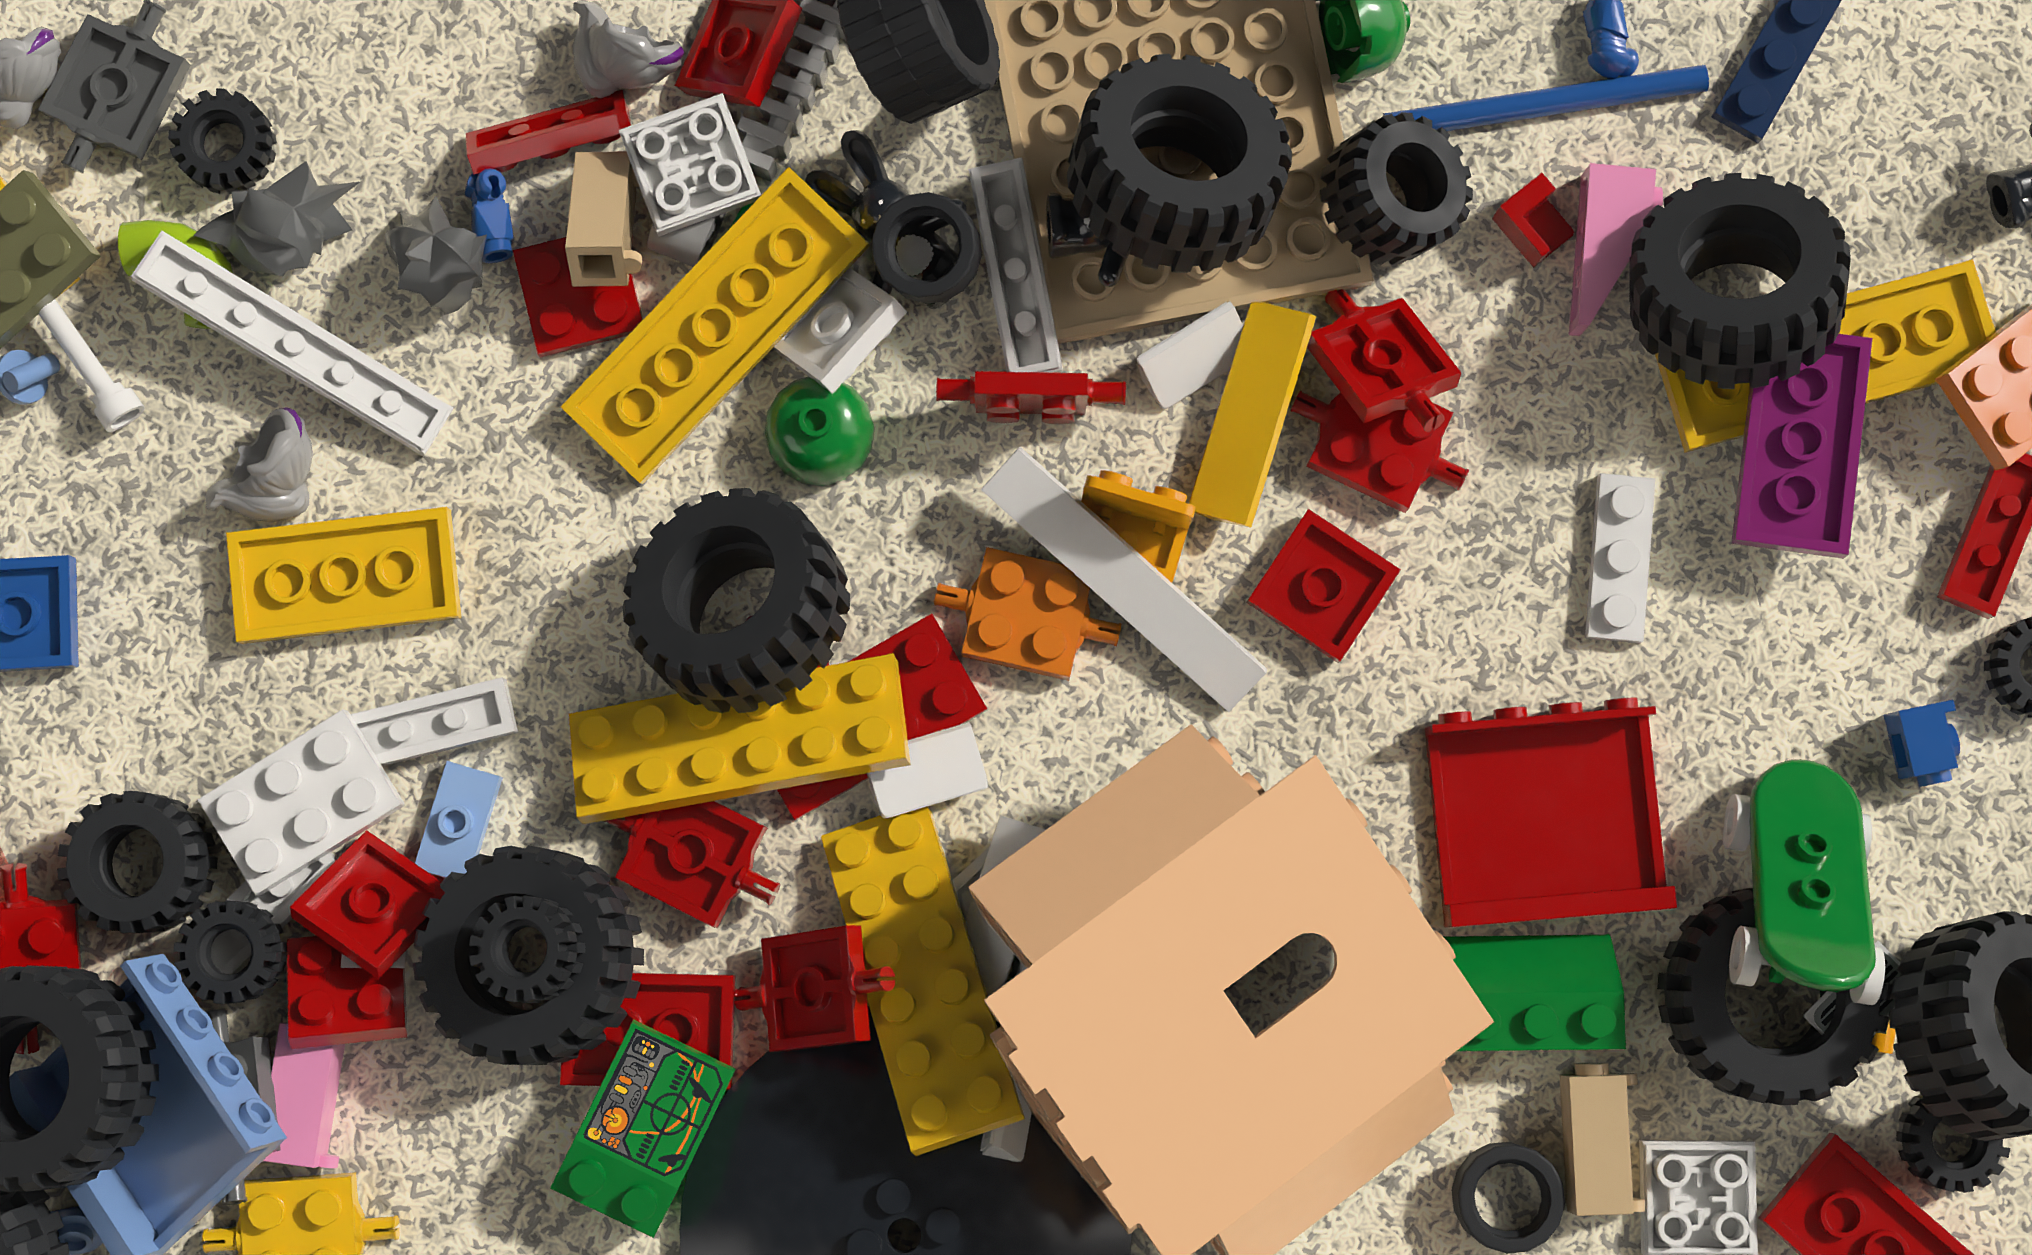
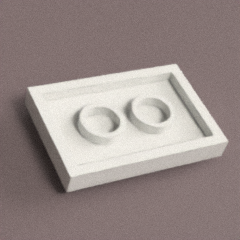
[198,709,405,895]

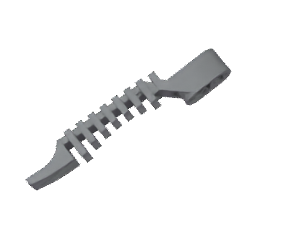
[647,0,846,267]

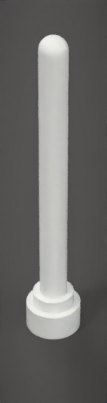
[39,299,145,432]

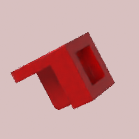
[1492,172,1574,268]

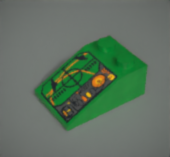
[550,1019,736,1238]

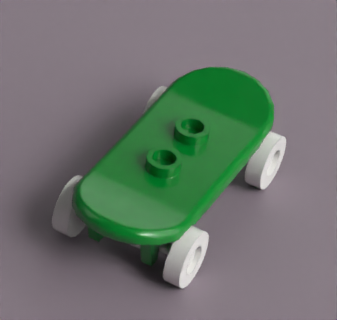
[1722,759,1885,1005]

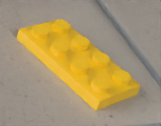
[226,507,462,644]

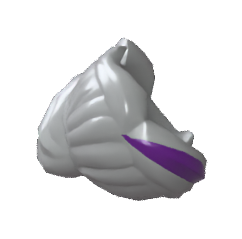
[573,0,684,99]
[0,26,61,129]
[206,407,313,523]

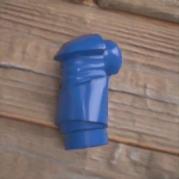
[1583,0,1639,79]
[465,168,514,263]

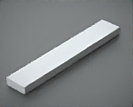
[131,231,453,457]
[981,447,1267,712]

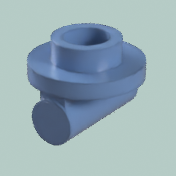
[0,350,60,405]
[50,1206,103,1255]

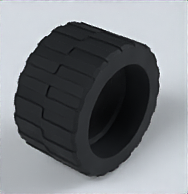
[836,0,1000,124]

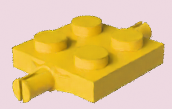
[202,1172,400,1255]

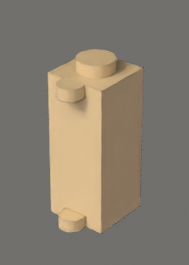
[565,151,642,286]
[1559,1063,1645,1216]

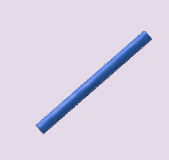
[1383,65,1709,131]

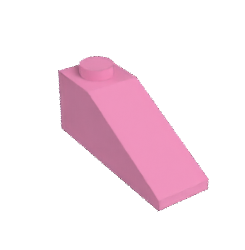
[1569,163,1663,336]

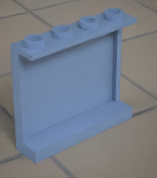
[10,953,287,1255]

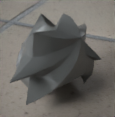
[194,161,360,277]
[385,196,487,315]

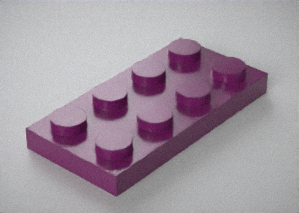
[1731,334,1873,559]

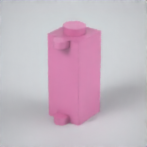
[263,1022,345,1168]

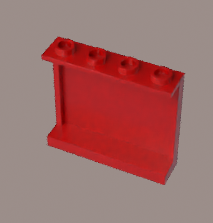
[1425,697,1677,927]

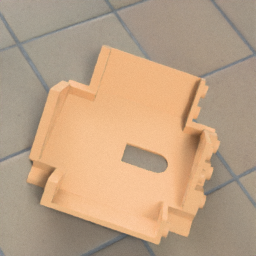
[968,724,1494,1255]

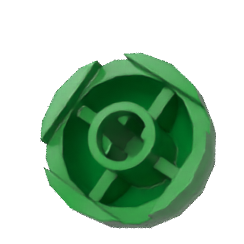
[1315,0,1410,83]
[764,376,875,486]

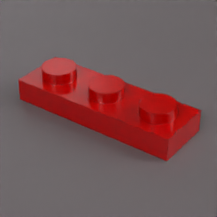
[466,90,632,174]
[1937,453,2032,619]

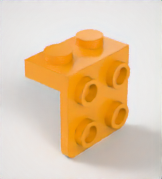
[1081,470,1196,583]

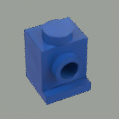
[1883,700,1960,787]

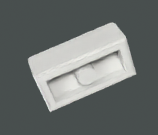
[1137,301,1243,409]
[867,722,988,819]

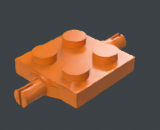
[934,547,1122,681]

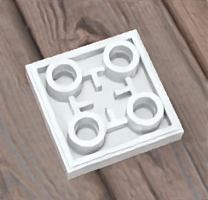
[619,93,761,237]
[1639,1140,1758,1255]

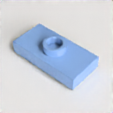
[415,761,503,877]

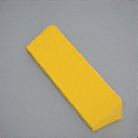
[1188,302,1316,528]

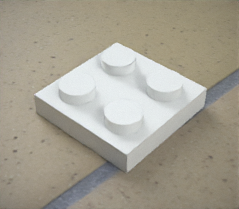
[773,268,907,394]

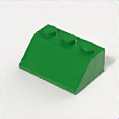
[1443,934,1626,1051]

